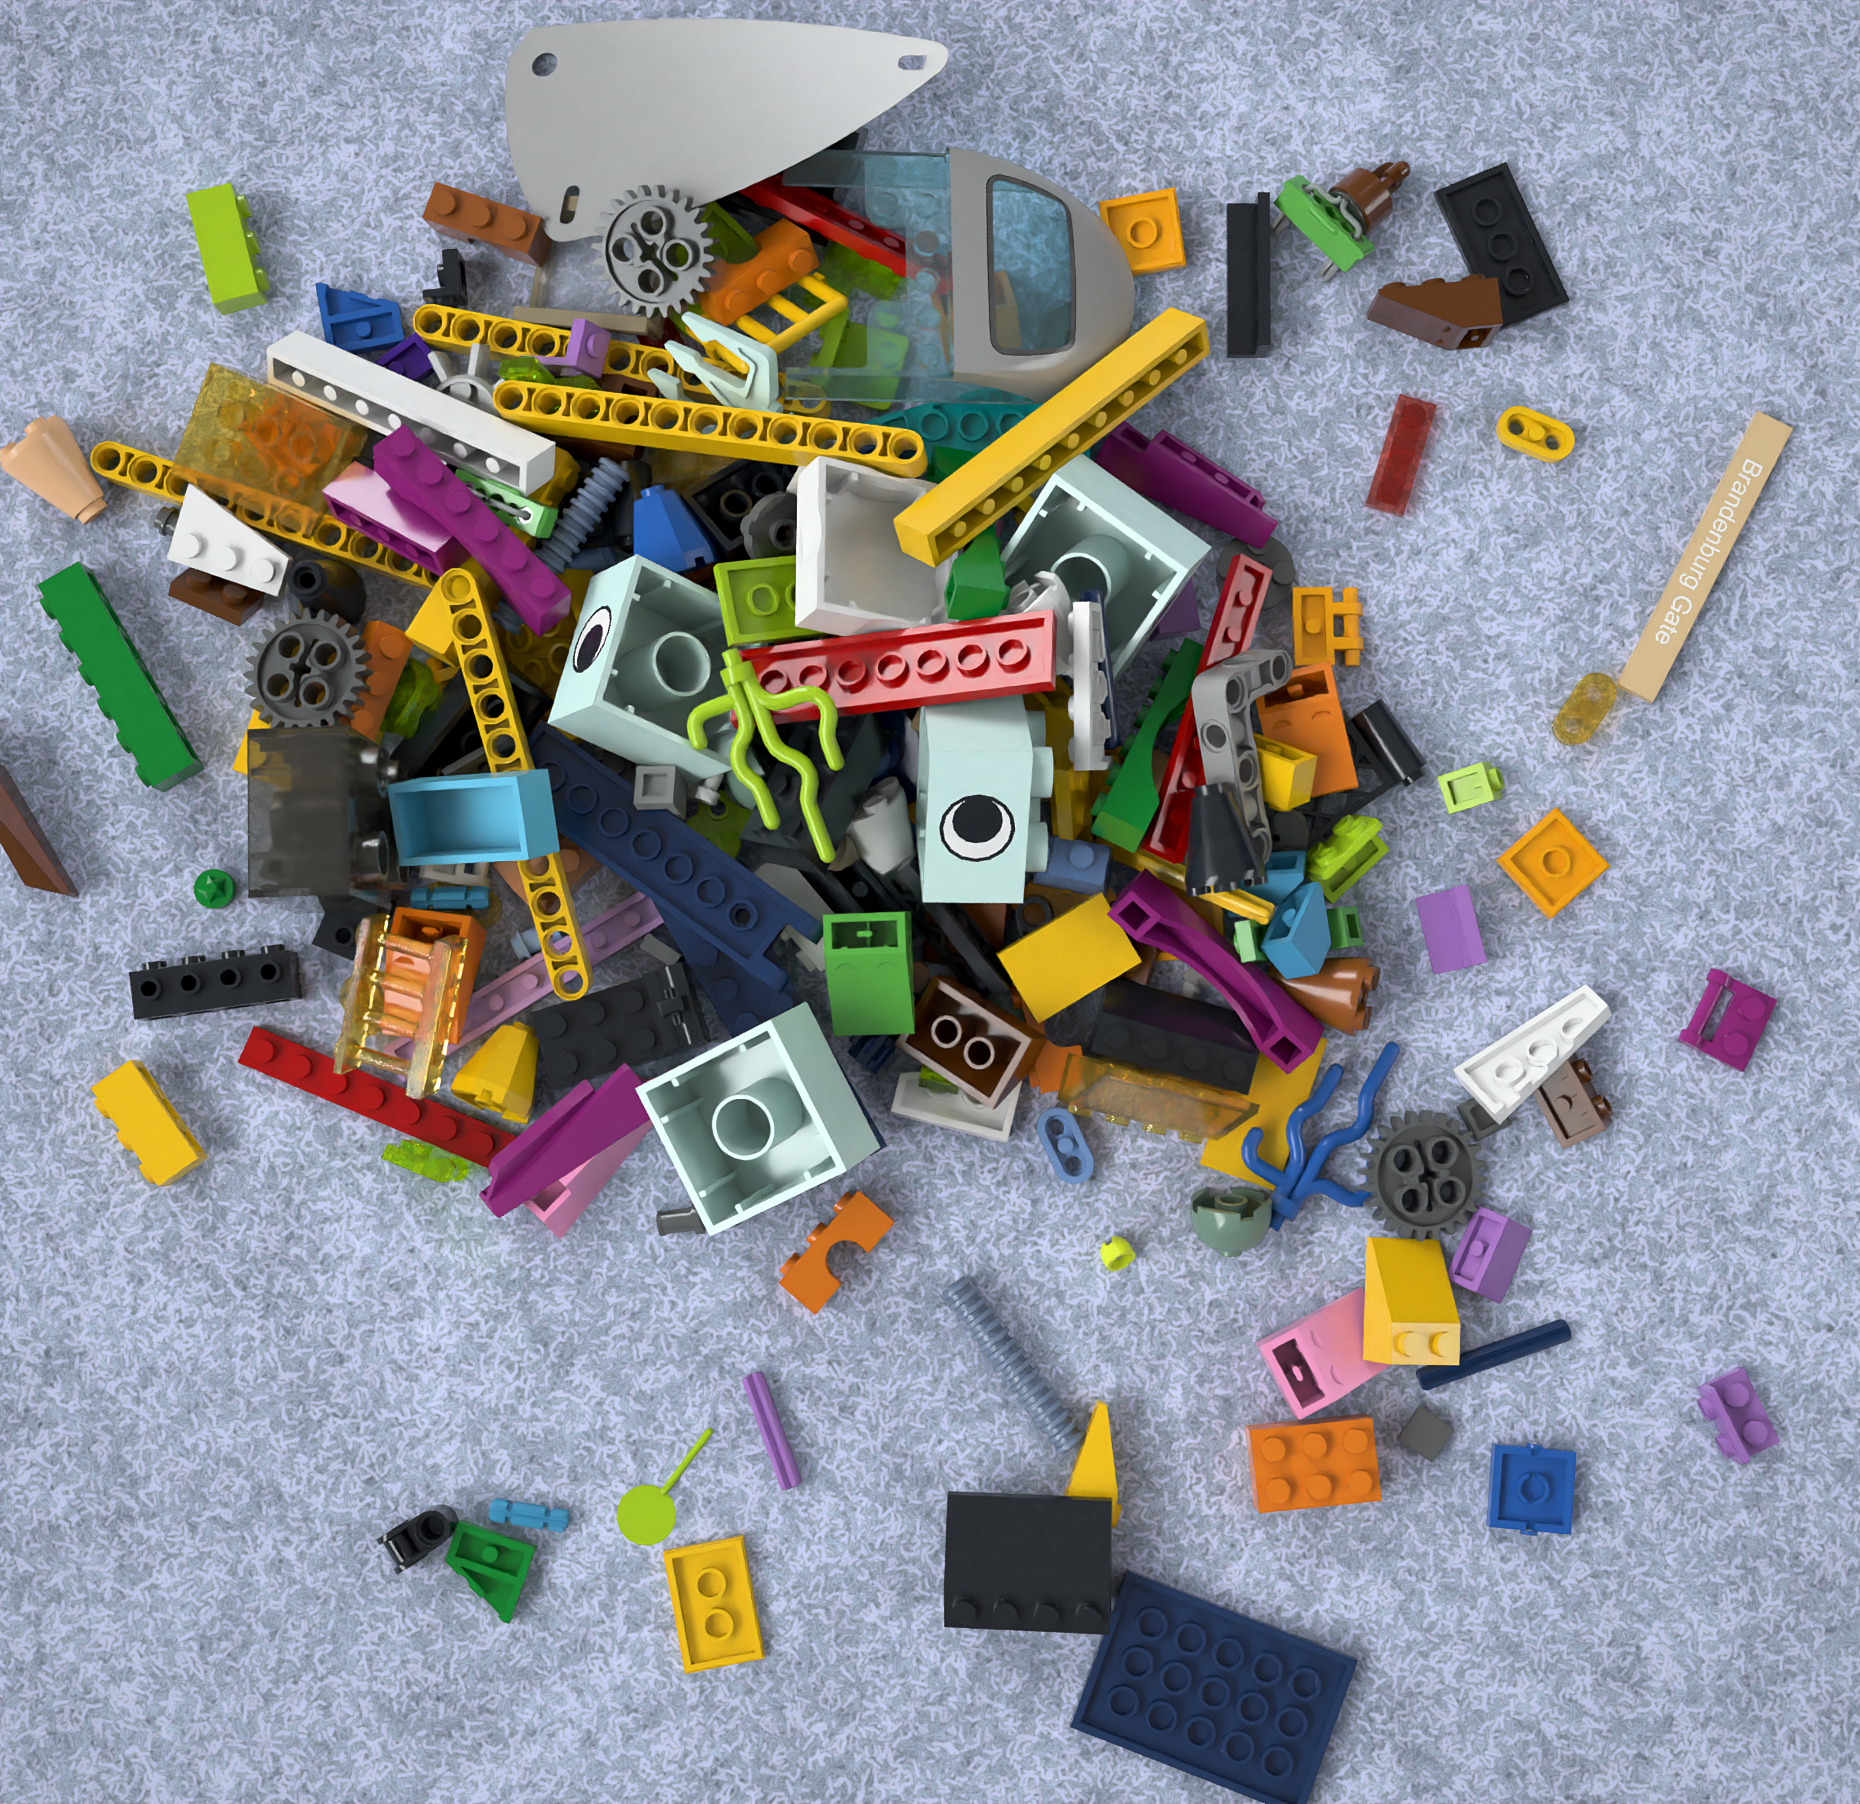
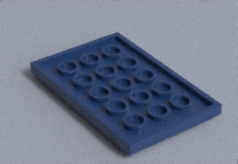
[1069,1568,1358,1804]

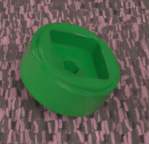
[194,869,236,909]

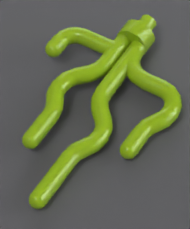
[687,647,844,863]

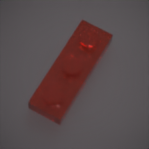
[1364,394,1437,518]

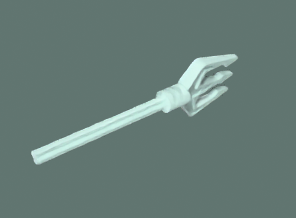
[647,312,965,554]

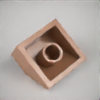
[492,831,603,913]

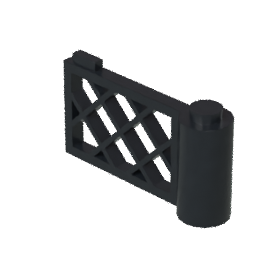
[535,460,652,554]
[1295,698,1427,852]

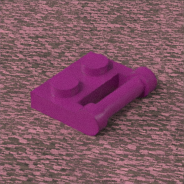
[1677,968,1777,1072]

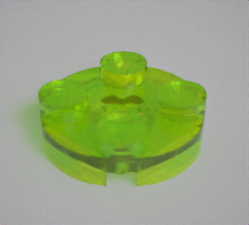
[379,658,439,739]

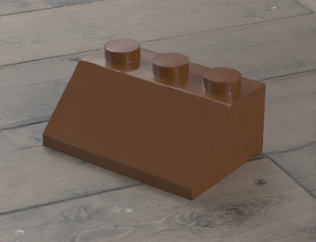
[895,975,1048,1110]

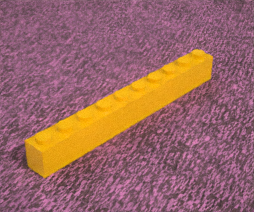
[893,307,1210,568]

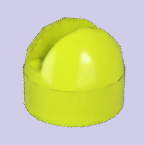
[1100,1236,1136,1272]

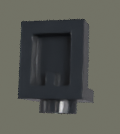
[422,248,468,309]

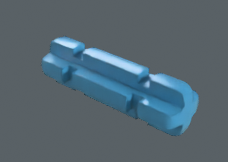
[411,886,491,911]
[489,1498,569,1533]

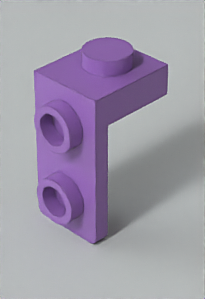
[518,319,611,383]

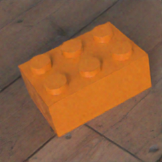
[1245,1413,1382,1513]

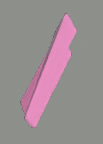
[523,1071,668,1239]

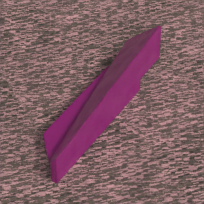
[1094,421,1278,548]
[479,1063,650,1218]

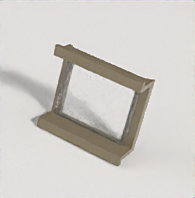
[512,195,673,340]

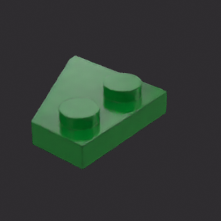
[445,1519,537,1624]

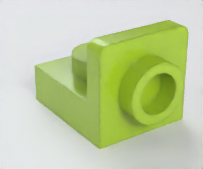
[1437,762,1505,814]

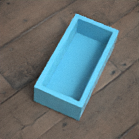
[387,769,560,866]

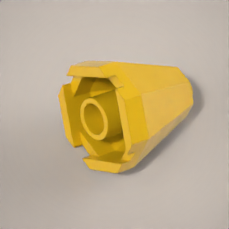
[450,1022,540,1125]

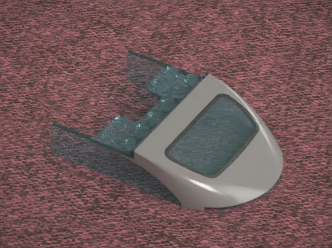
[782,146,1135,405]

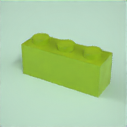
[185,182,270,315]

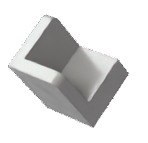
[633,765,688,820]

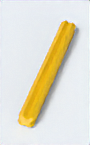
[1094,836,1275,925]

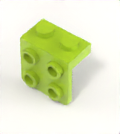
[807,308,909,412]
[1304,814,1390,904]

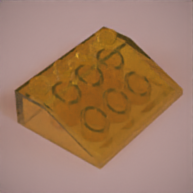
[170,362,368,537]
[1056,1052,1260,1144]

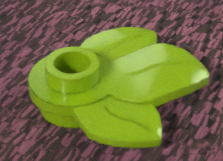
[686,790,752,860]

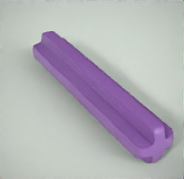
[742,1371,801,1490]

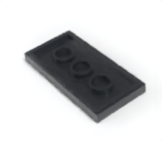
[1434,162,1570,333]

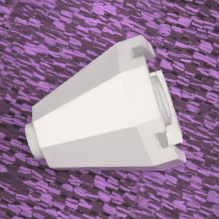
[999,571,1073,676]

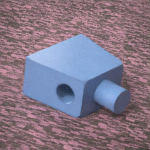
[1032,836,1114,899]

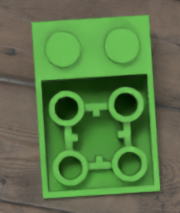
[823,911,915,1036]

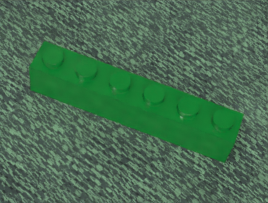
[37,561,205,793]

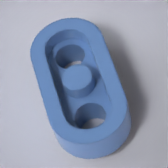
[1036,1107,1094,1184]

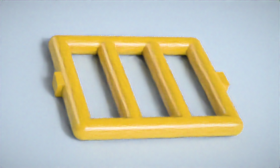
[685,271,849,374]

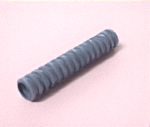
[491,457,631,635]
[941,1275,1086,1455]

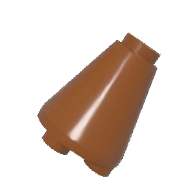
[1267,956,1381,1037]

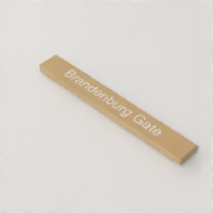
[1615,411,1793,704]

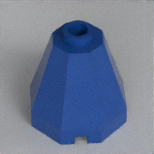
[634,484,720,575]

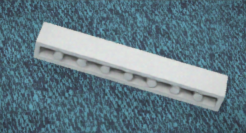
[266,330,556,498]

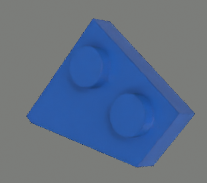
[315,282,406,355]

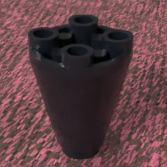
[287,559,367,627]
[1185,782,1269,897]

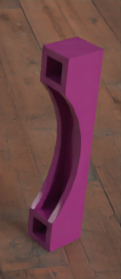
[373,424,572,637]
[1107,868,1325,1075]

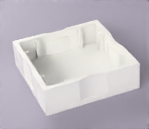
[795,455,964,636]

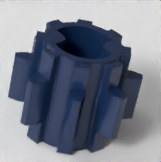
[847,1034,898,1075]

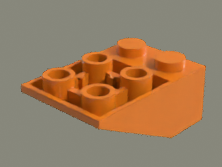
[1255,661,1359,798]
[382,907,487,1045]

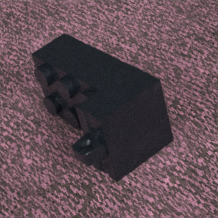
[530,962,712,1091]

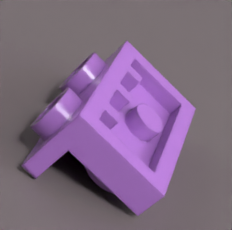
[1697,1367,1780,1465]

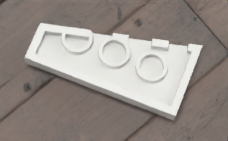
[1068,602,1113,770]
[1453,984,1612,1125]

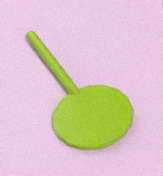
[616,1428,713,1546]

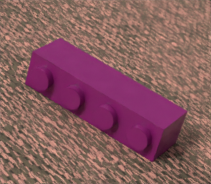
[322,461,472,577]

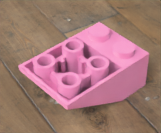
[1255,1287,1390,1420]

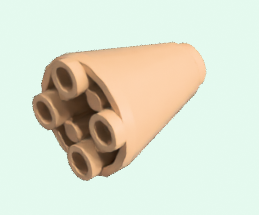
[0,415,108,525]

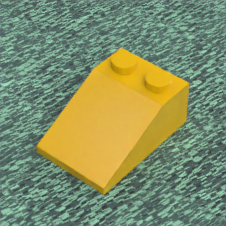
[1363,1237,1460,1365]

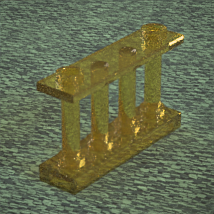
[333,913,469,1100]

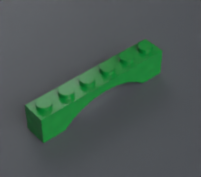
[925,445,1010,621]
[1090,637,1204,853]

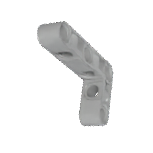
[1191,649,1292,863]

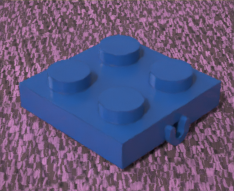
[1486,1442,1577,1536]

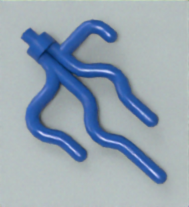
[1241,1042,1400,1232]

